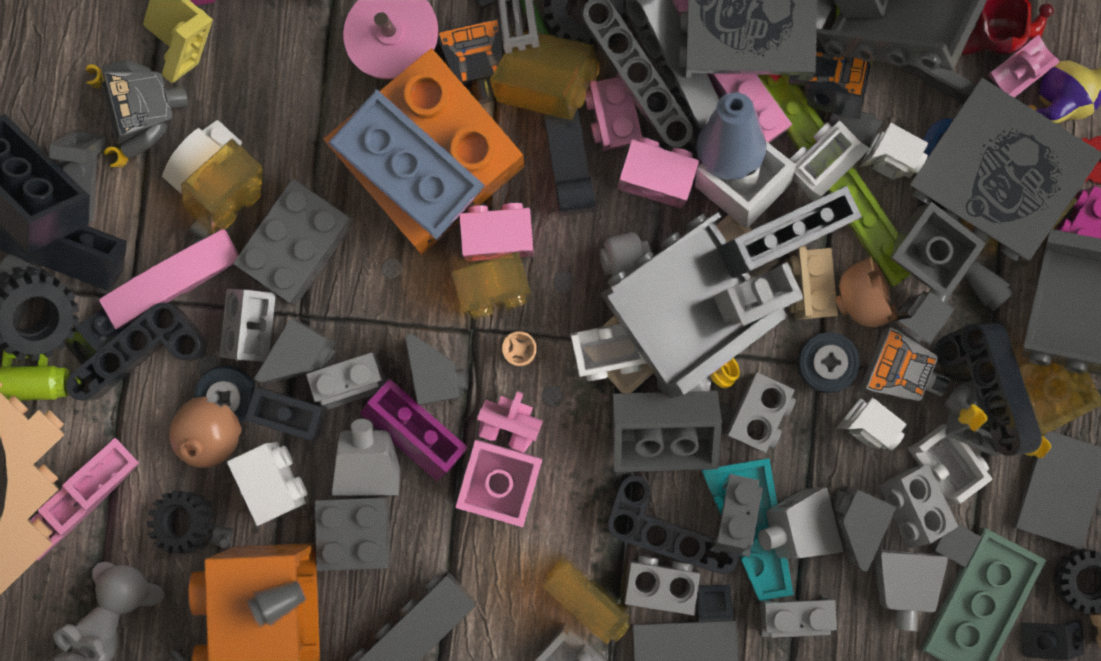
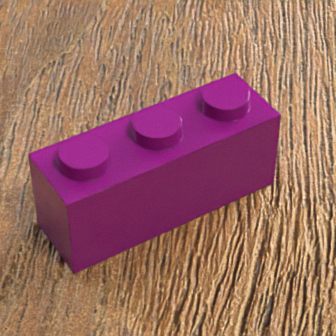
[360,379,468,481]

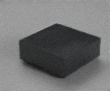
[696,584,734,623]

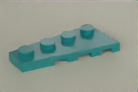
[701,458,794,601]

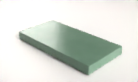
[920,527,1046,661]

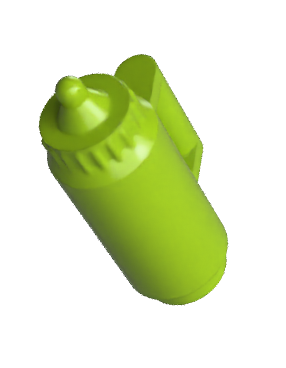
[0,350,81,401]

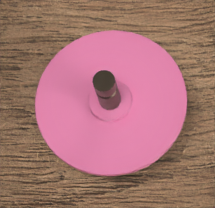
[343,0,438,79]

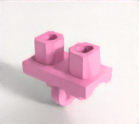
[988,35,1060,97]
[477,391,543,453]

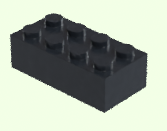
[0,114,90,253]

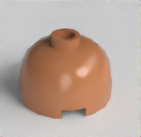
[835,256,898,327]
[169,397,241,468]

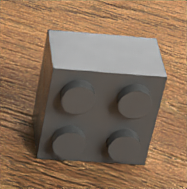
[315,496,391,571]

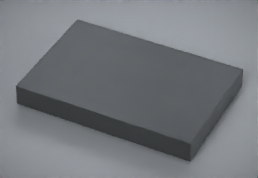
[1013,430,1101,549]
[632,619,738,661]

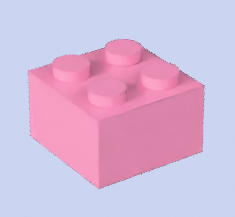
[617,137,699,209]
[460,203,534,262]
[456,439,543,527]

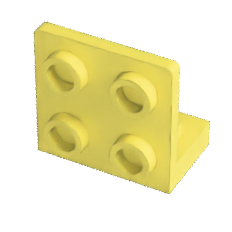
[143,0,213,83]

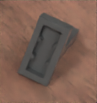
[49,130,107,223]

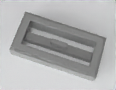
[498,0,539,54]

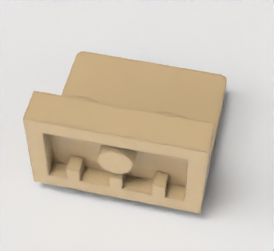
[784,246,838,320]

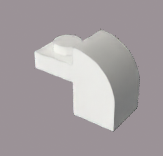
[162,120,242,199]

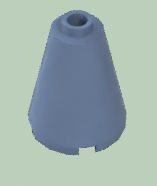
[696,92,767,180]

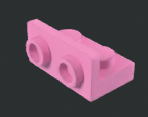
[583,76,642,151]

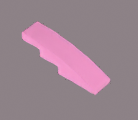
[99,230,239,329]
[31,438,139,561]

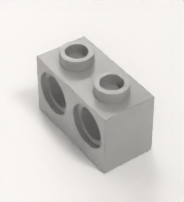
[219,289,276,362]
[725,372,796,453]
[879,464,958,548]
[623,555,700,615]

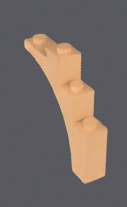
[0,382,64,595]

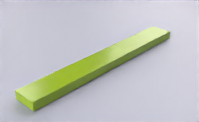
[756,74,911,287]

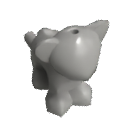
[53,562,165,661]

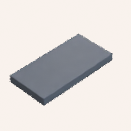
[328,89,485,240]

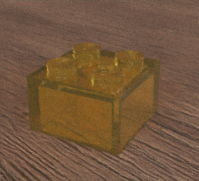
[181,138,263,235]
[451,252,532,320]
[1018,358,1101,436]

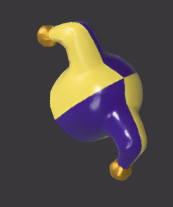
[1028,51,1101,124]

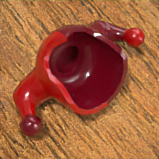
[961,0,1054,55]

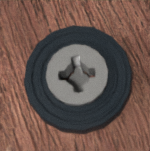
[797,332,860,393]
[194,365,256,424]

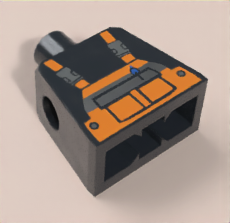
[438,18,504,104]
[789,47,871,119]

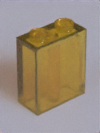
[490,29,600,120]
[543,554,630,645]

